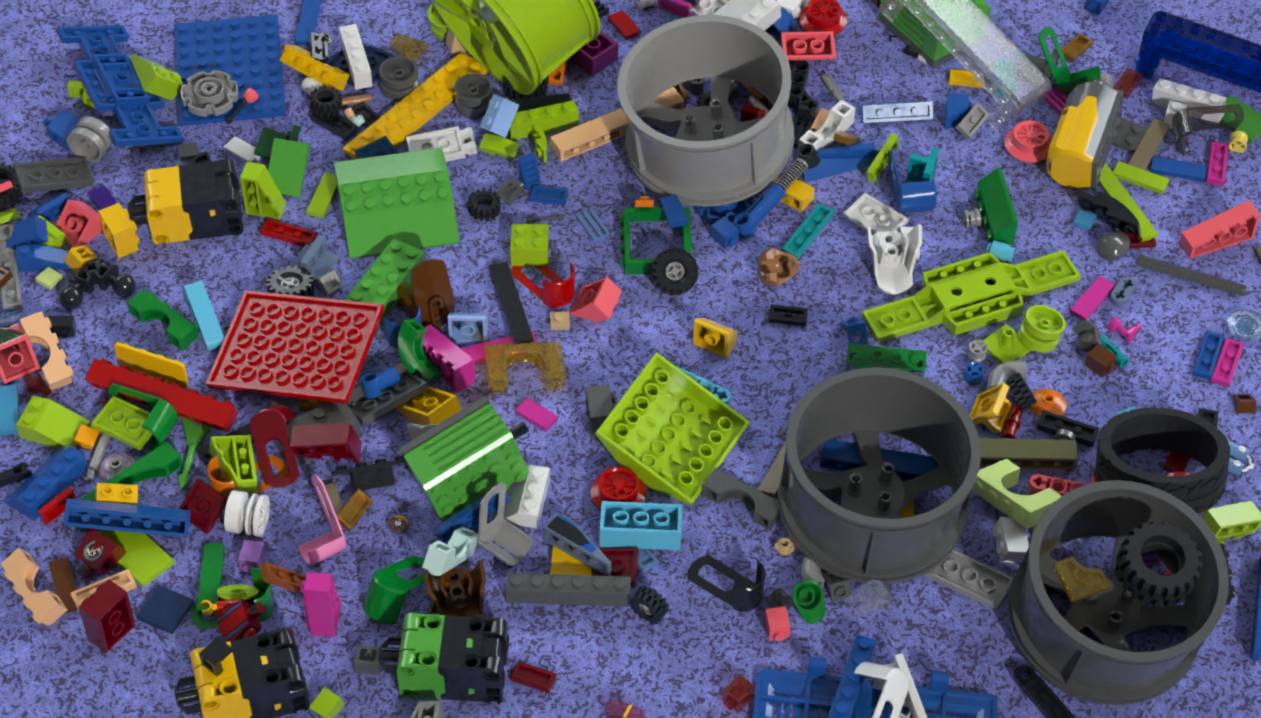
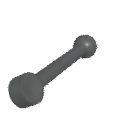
[526,214,564,223]

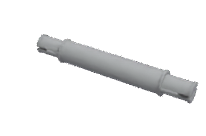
[84,432,111,482]

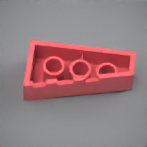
[1179,200,1261,258]

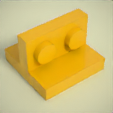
[969,383,1012,434]

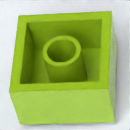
[510,224,549,266]

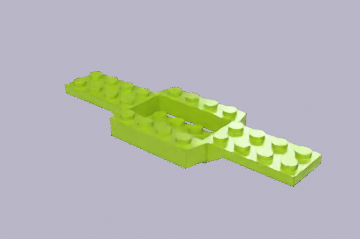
[862,250,1081,343]

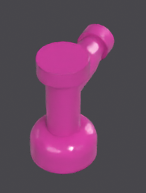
[1107,317,1141,343]

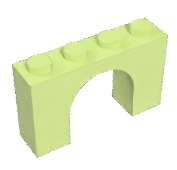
[971,459,1061,529]

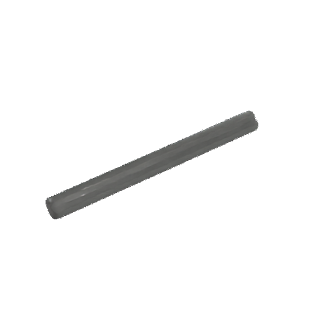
[1137,255,1247,296]

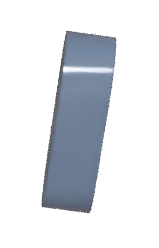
[1110,277,1136,306]

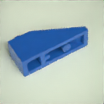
[15,243,70,272]

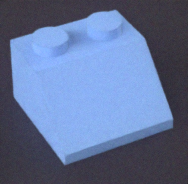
[480,94,519,138]
[448,313,489,342]

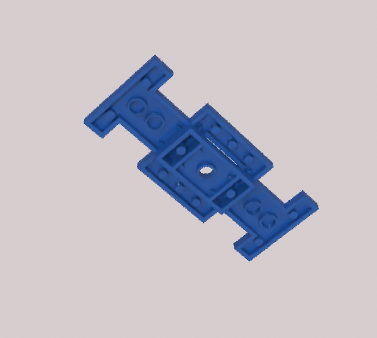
[56,25,183,146]

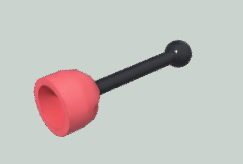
[225,88,259,124]

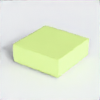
[35,267,63,290]

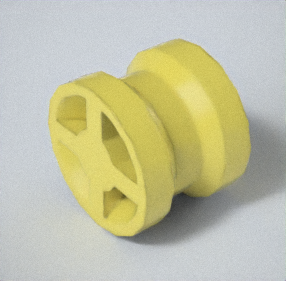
[1229,131,1248,153]

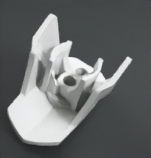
[867,224,922,295]

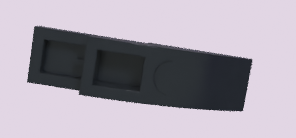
[1077,191,1141,236]

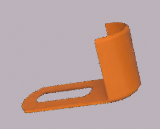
[207,455,289,498]

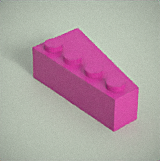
[423,324,476,393]
[301,572,341,637]

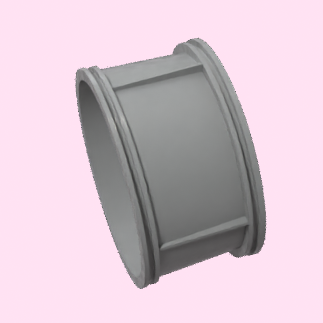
[617,15,795,207]

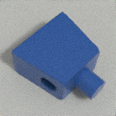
[44,112,82,151]

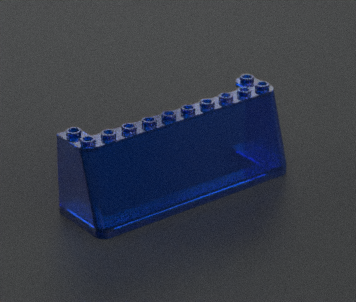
[1134,11,1261,93]

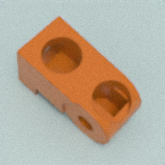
[548,60,567,86]

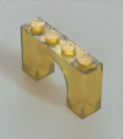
[483,342,566,393]

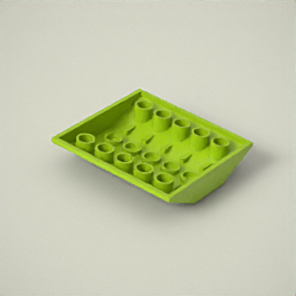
[595,352,750,505]

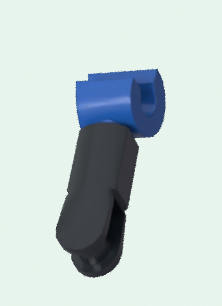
[0,462,32,488]

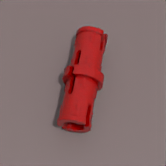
[1002,405,1023,439]

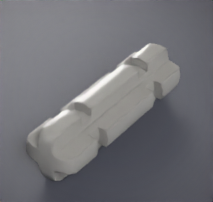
[821,73,843,101]

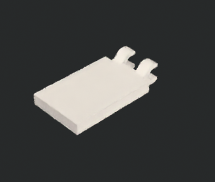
[406,126,477,162]

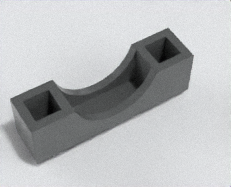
[702,469,780,531]

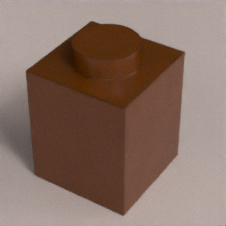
[1084,344,1117,378]

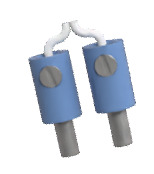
[1228,440,1254,477]

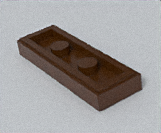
[48,557,77,614]

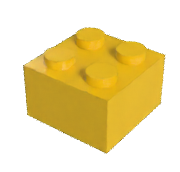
[98,203,140,258]

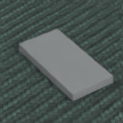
[924,550,1013,611]

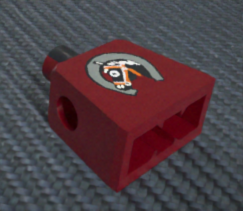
[76,528,127,579]

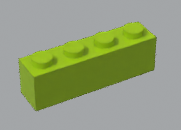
[508,100,579,141]

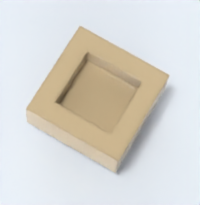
[550,311,570,330]

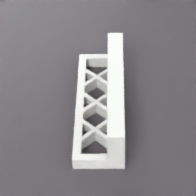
[885,653,927,718]

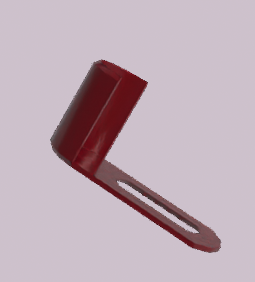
[249,405,300,488]

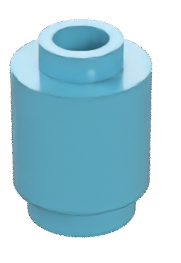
[986,240,1015,263]

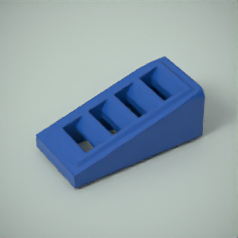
[518,152,541,190]

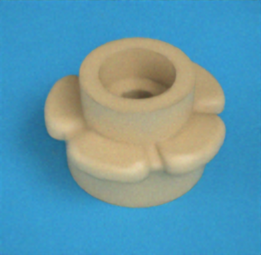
[775,537,795,555]

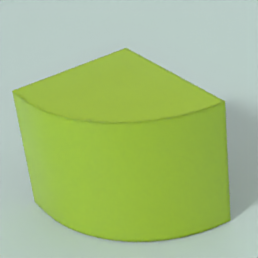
[309,687,345,718]

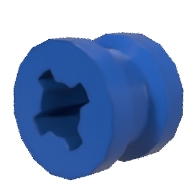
[964,361,984,385]

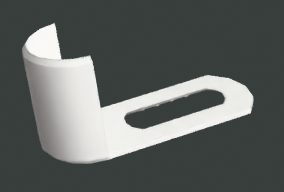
[854,662,908,718]

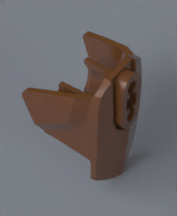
[397,259,455,327]
[423,560,486,617]

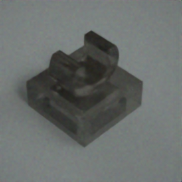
[765,588,794,609]

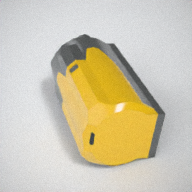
[1046,80,1124,189]

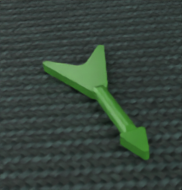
[178,417,212,491]

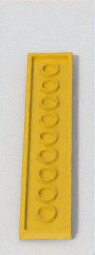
[343,52,487,160]

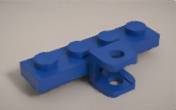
[432,492,511,542]

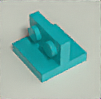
[906,147,939,182]

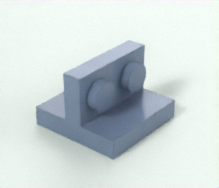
[291,236,339,283]

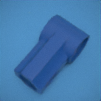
[360,366,400,399]

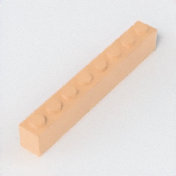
[550,87,684,162]

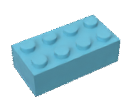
[599,501,682,550]

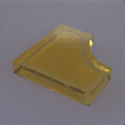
[390,34,429,64]
[1053,557,1111,602]

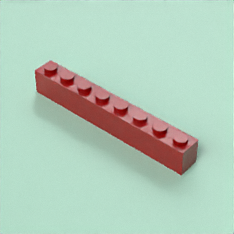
[85,359,238,433]

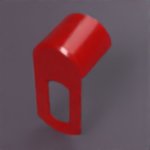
[511,262,575,308]

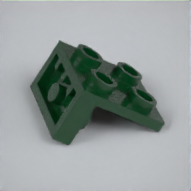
[254,125,301,160]

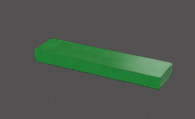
[197,543,225,615]

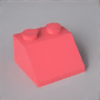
[55,199,102,247]
[569,277,622,322]

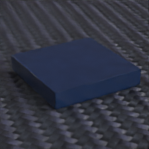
[136,585,194,634]

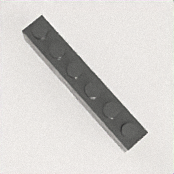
[506,573,631,607]

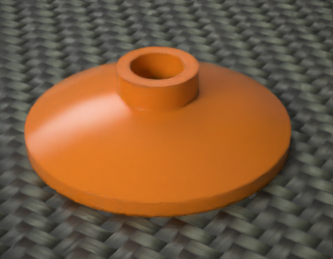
[1029,389,1067,417]

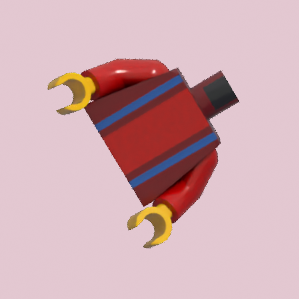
[200,599,265,642]

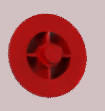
[799,0,847,35]
[591,467,646,511]

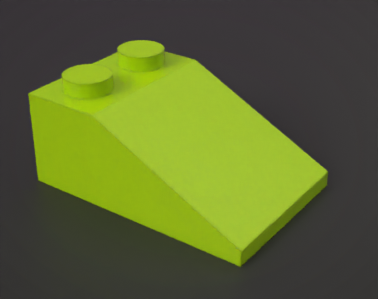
[130,54,183,100]
[16,395,90,449]

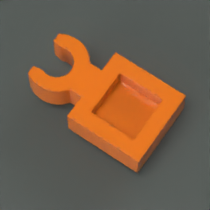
[635,196,654,208]

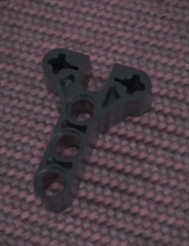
[767,60,818,122]

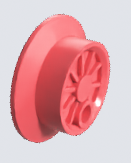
[1004,120,1052,163]

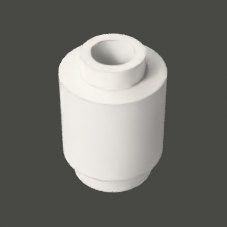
[302,77,325,96]

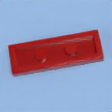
[260,219,318,247]

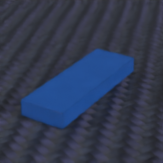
[1150,156,1207,182]
[1192,331,1224,380]

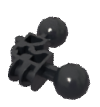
[59,259,136,309]

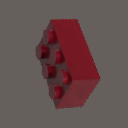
[79,579,136,653]

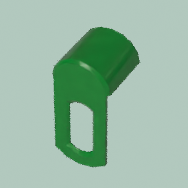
[1038,27,1101,94]
[108,383,178,450]
[362,555,437,624]
[191,568,275,630]

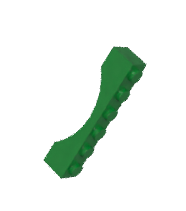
[80,441,183,532]

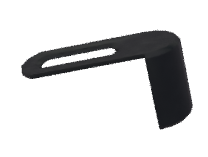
[687,555,766,612]

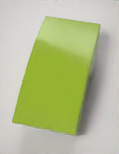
[531,124,547,162]
[478,133,520,161]

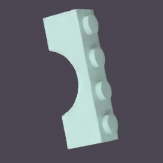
[422,526,478,576]

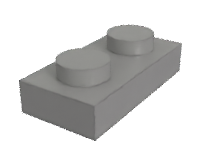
[955,102,990,139]

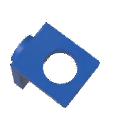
[840,317,868,345]

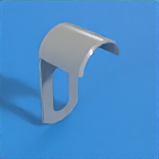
[478,482,533,566]

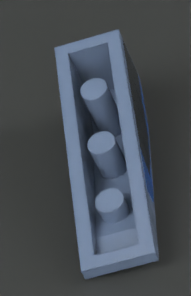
[543,512,611,576]

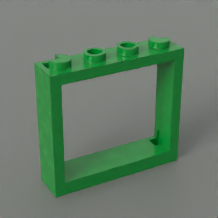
[620,207,692,274]
[845,343,927,377]

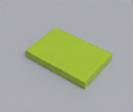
[91,395,153,451]

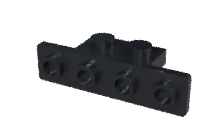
[332,456,406,491]

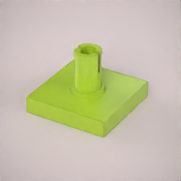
[983,324,1032,364]

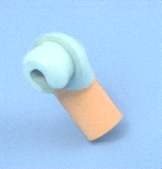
[344,108,365,127]

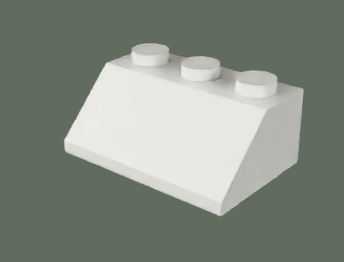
[504,465,550,529]

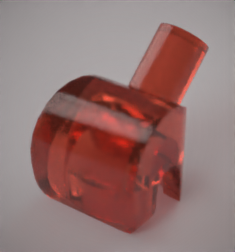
[25,373,51,396]

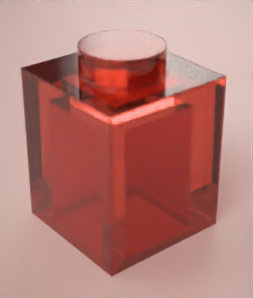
[722,675,755,713]

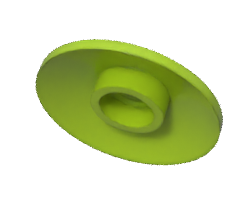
[217,584,259,601]

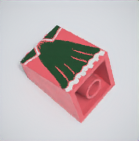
[0,322,40,384]

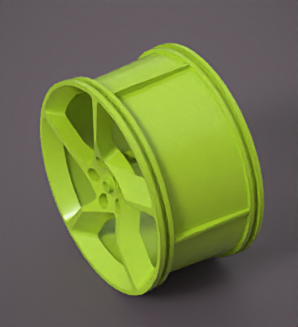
[431,0,601,95]

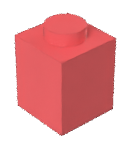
[764,606,791,641]

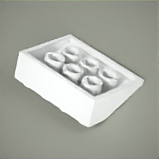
[713,0,781,31]

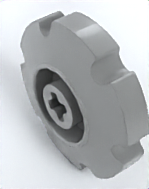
[181,70,239,117]

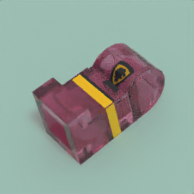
[605,699,646,718]

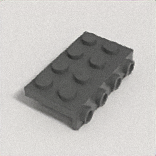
[347,361,429,425]

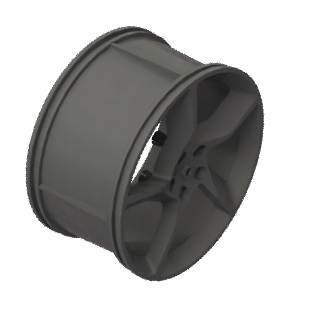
[778,368,981,584]
[1008,480,1229,705]

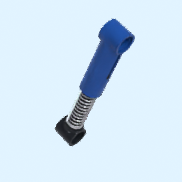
[733,143,820,238]

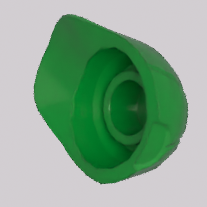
[792,579,826,624]

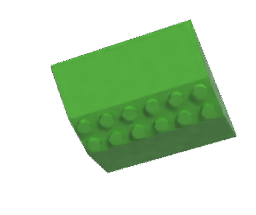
[334,148,460,259]

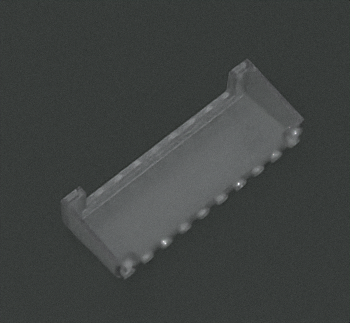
[880,0,1052,134]

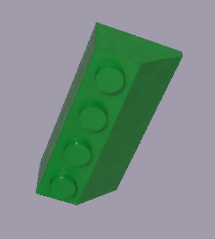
[974,168,1018,245]

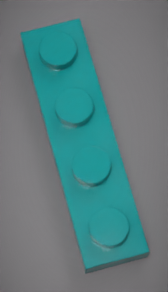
[781,203,835,260]

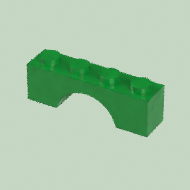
[127,289,199,351]

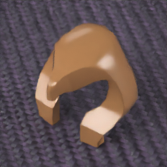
[757,247,801,287]

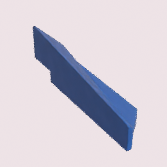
[802,143,880,182]

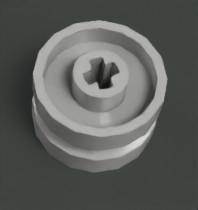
[67,116,113,163]

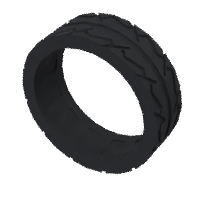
[1094,407,1230,513]

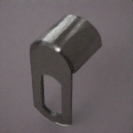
[1171,104,1244,156]

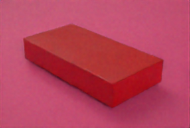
[608,10,641,40]
[38,487,76,525]

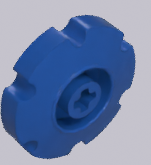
[695,196,753,223]

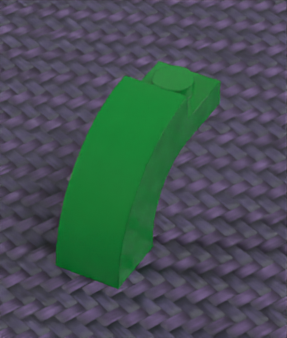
[398,319,443,381]

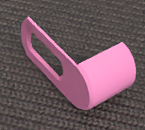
[298,474,347,565]

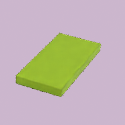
[98,529,175,588]

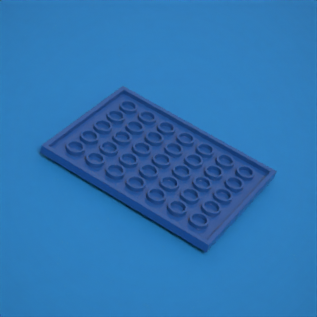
[174,15,286,126]

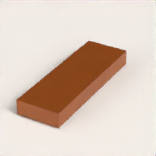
[259,561,306,595]

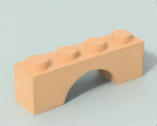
[20,311,74,391]
[1,548,68,626]

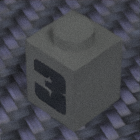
[354,645,386,676]

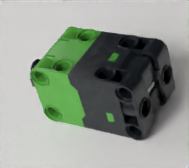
[379,613,509,704]

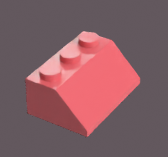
[780,31,836,60]

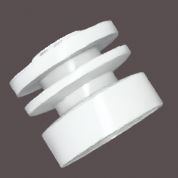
[224,490,270,537]

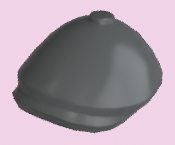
[1095,231,1130,261]

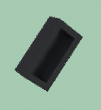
[44,315,76,339]

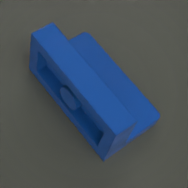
[30,192,70,221]

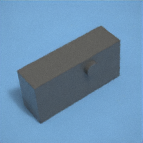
[273,402,361,467]

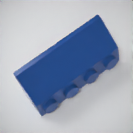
[4,446,88,521]

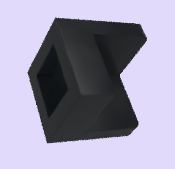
[199,637,232,677]

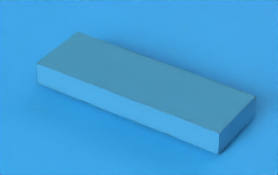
[0,384,19,436]

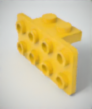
[114,342,189,390]

